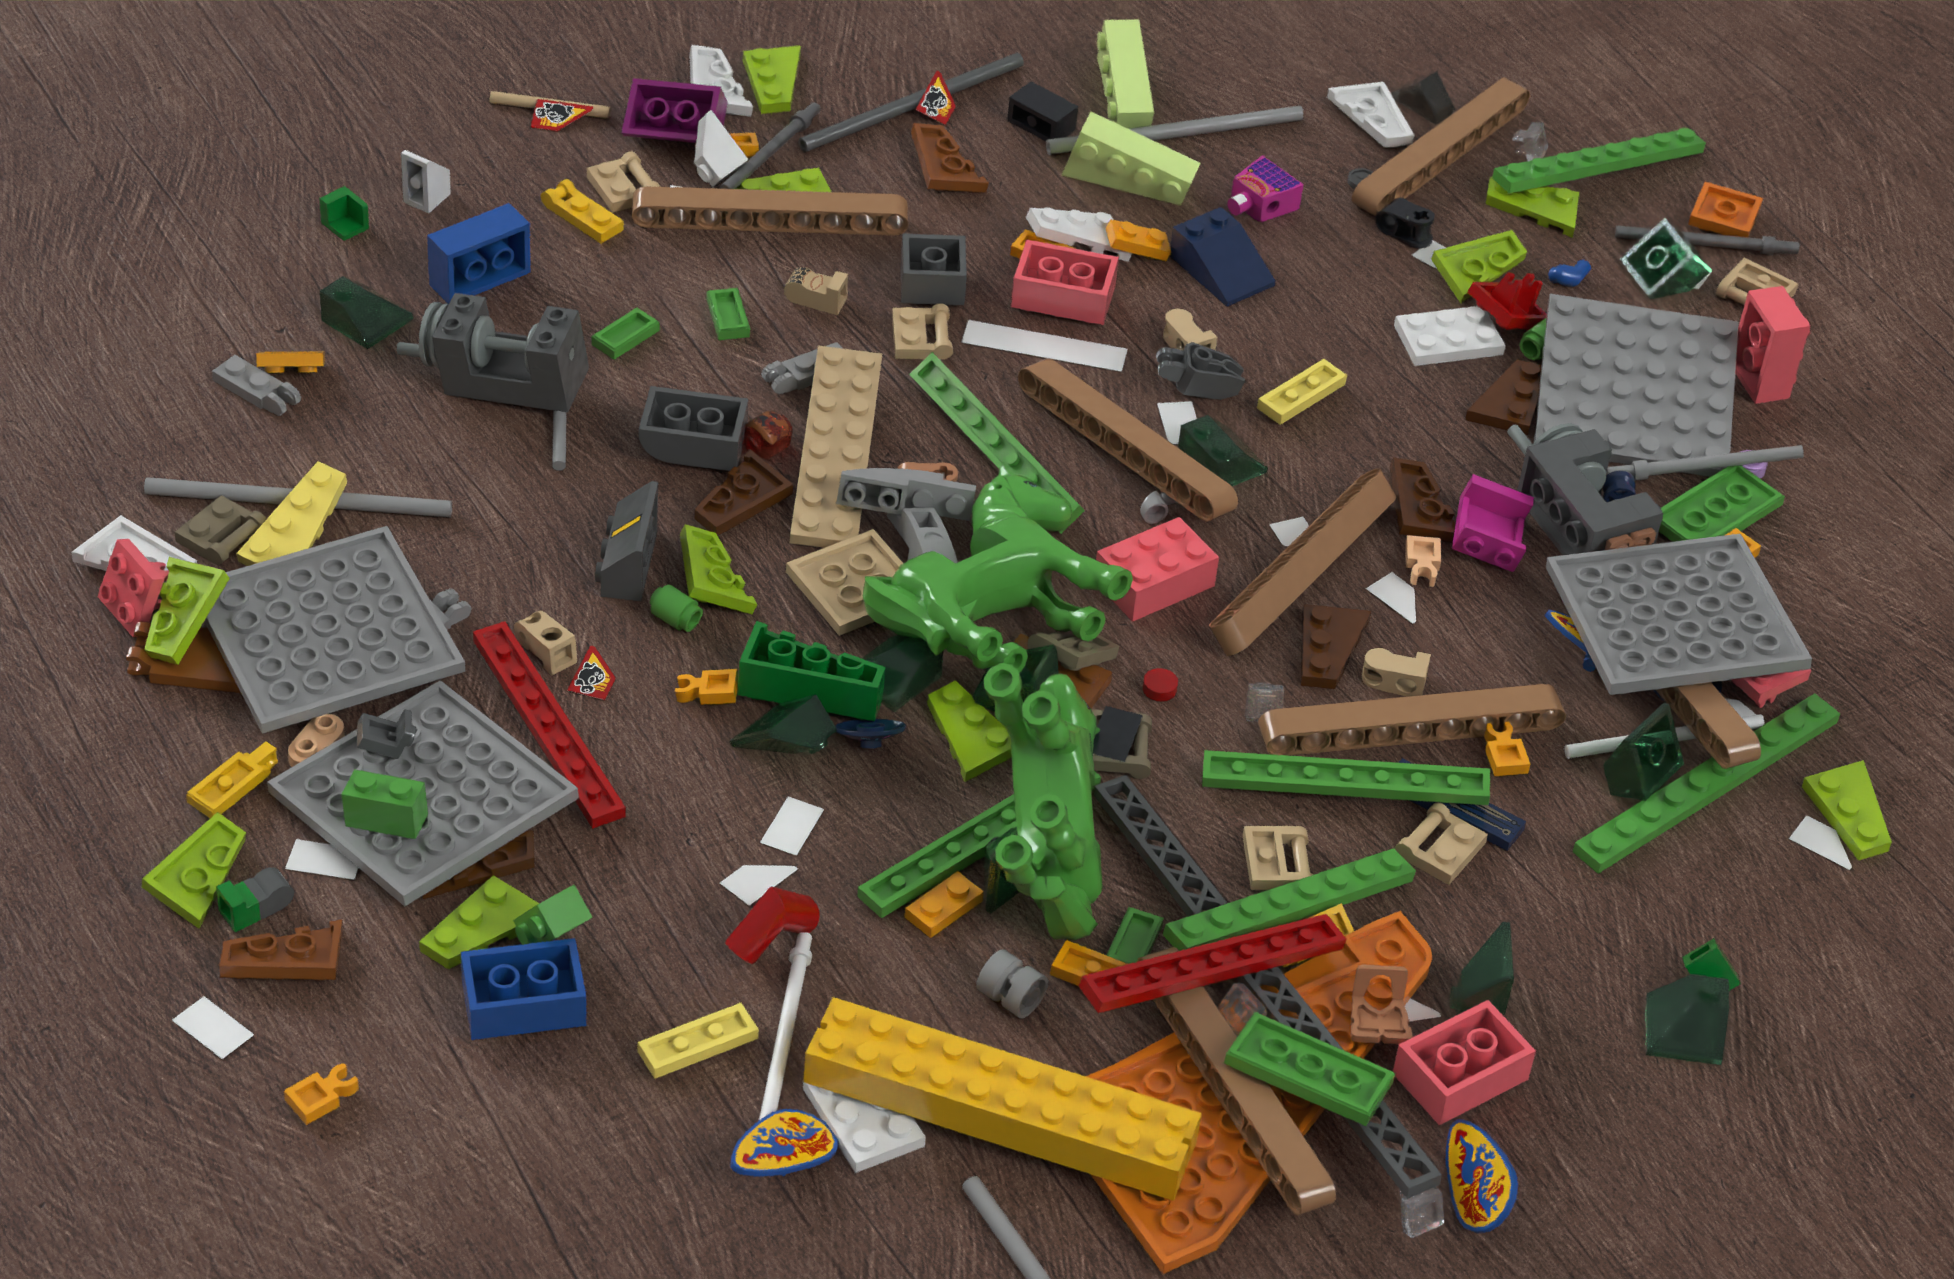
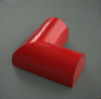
[725,886,820,964]

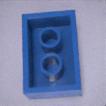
[427,203,531,303]
[461,938,586,1040]

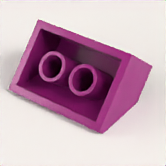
[622,78,728,143]

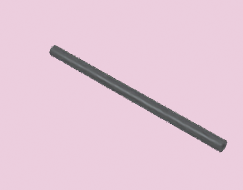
[798,53,1024,152]

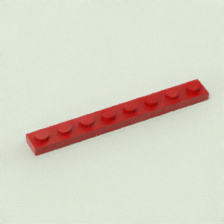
[473,621,626,829]
[1079,914,1347,1013]

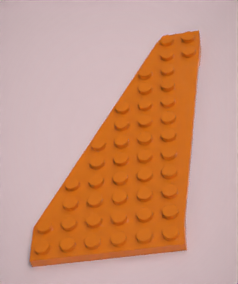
[1086,911,1432,1274]

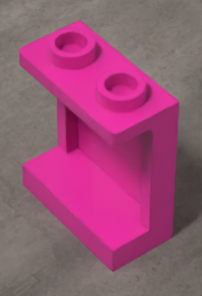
[1452,474,1534,572]

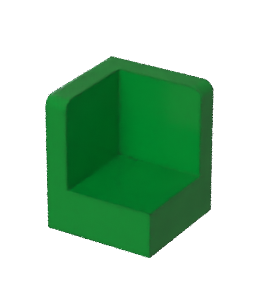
[319,186,369,240]
[1682,938,1741,1002]

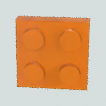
[1688,182,1763,237]

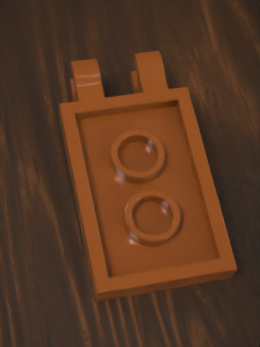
[126,622,241,693]

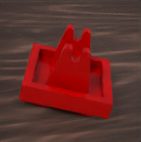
[1467,273,1547,330]

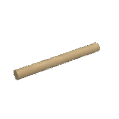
[490,91,611,119]

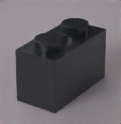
[1007,81,1078,142]

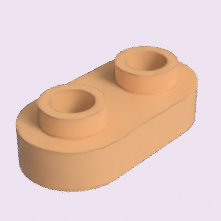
[288,714,345,767]

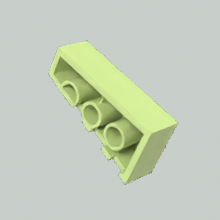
[1097,19,1154,129]
[1062,112,1201,205]

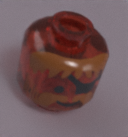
[743,411,793,459]

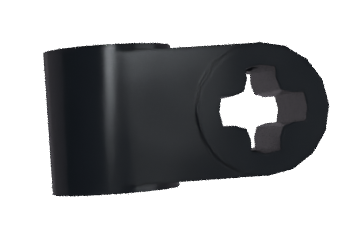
[1375,197,1435,248]

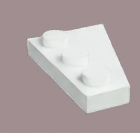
[690,45,753,117]
[1327,82,1414,148]
[1026,208,1132,262]
[71,515,197,583]

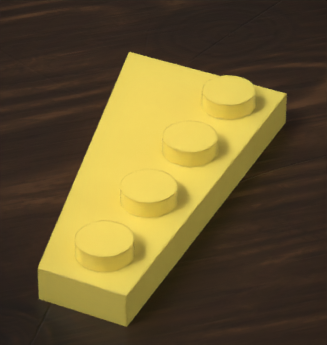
[236,461,347,566]

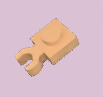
[1405,535,1441,587]

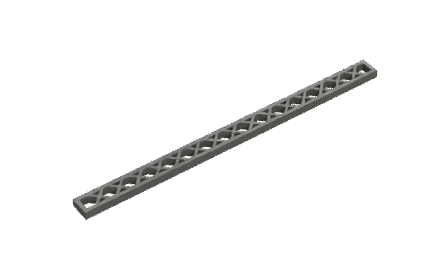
[1094,775,1442,1198]

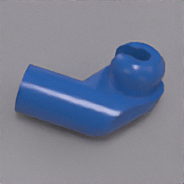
[1548,260,1591,287]

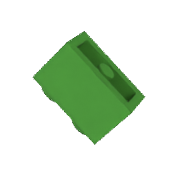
[341,769,428,839]
[513,885,593,944]

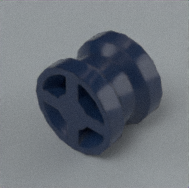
[1603,471,1636,503]

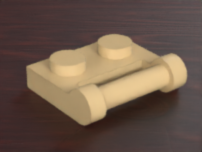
[587,151,661,213]
[1716,258,1798,305]
[892,303,953,359]
[1395,802,1488,885]
[1243,826,1313,890]

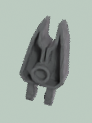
[1156,342,1245,400]

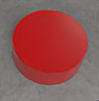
[1142,668,1178,702]

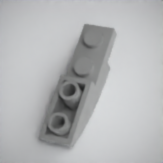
[836,468,976,521]
[887,508,958,563]

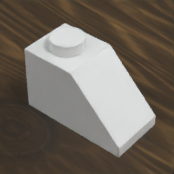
[694,110,749,187]
[401,150,451,213]

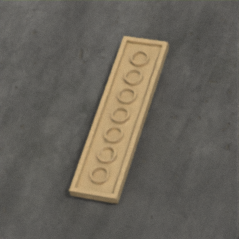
[789,345,882,548]

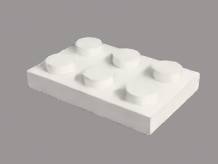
[1394,306,1505,366]
[803,1079,926,1173]

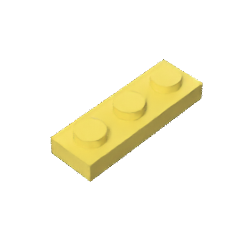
[1257,359,1347,425]
[638,1003,759,1079]

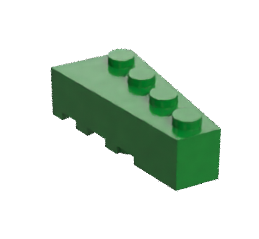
[737,621,885,721]

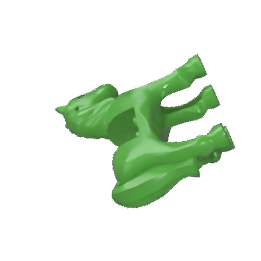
[862,465,1133,673]
[984,663,1103,940]

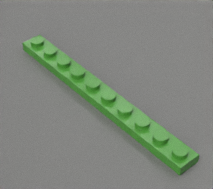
[1573,693,1840,874]

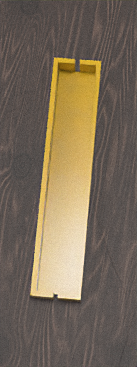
[804,997,1202,1201]

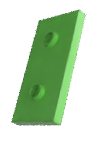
[1659,465,1785,542]
[1224,1012,1396,1126]

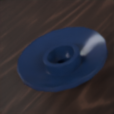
[835,719,906,748]

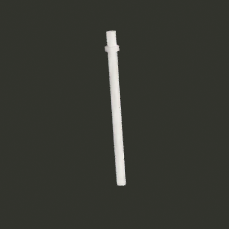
[759,932,812,1120]

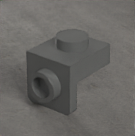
[357,709,416,759]

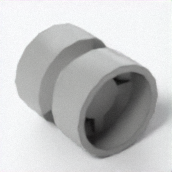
[976,949,1048,1018]

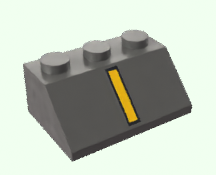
[595,481,658,601]

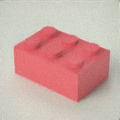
[1011,240,1119,325]
[1735,286,1810,404]
[1096,517,1219,622]
[1393,1000,1536,1126]

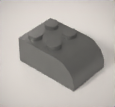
[639,386,748,471]

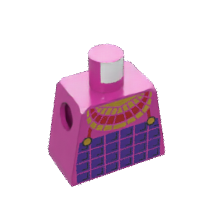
[1227,156,1303,222]

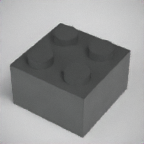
[901,233,967,306]

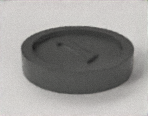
[1347,168,1373,189]

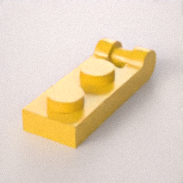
[541,179,624,244]

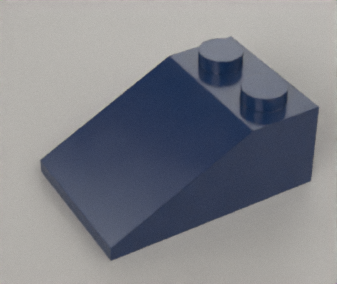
[1170,207,1276,307]

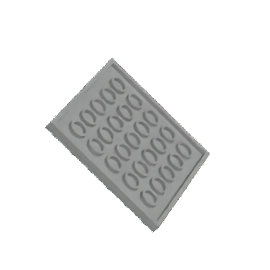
[1534,294,1739,477]
[204,526,465,734]
[1546,533,1812,695]
[267,680,579,906]

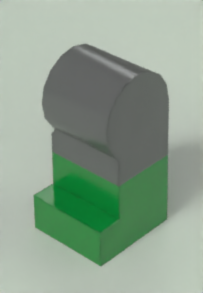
[216,867,294,932]

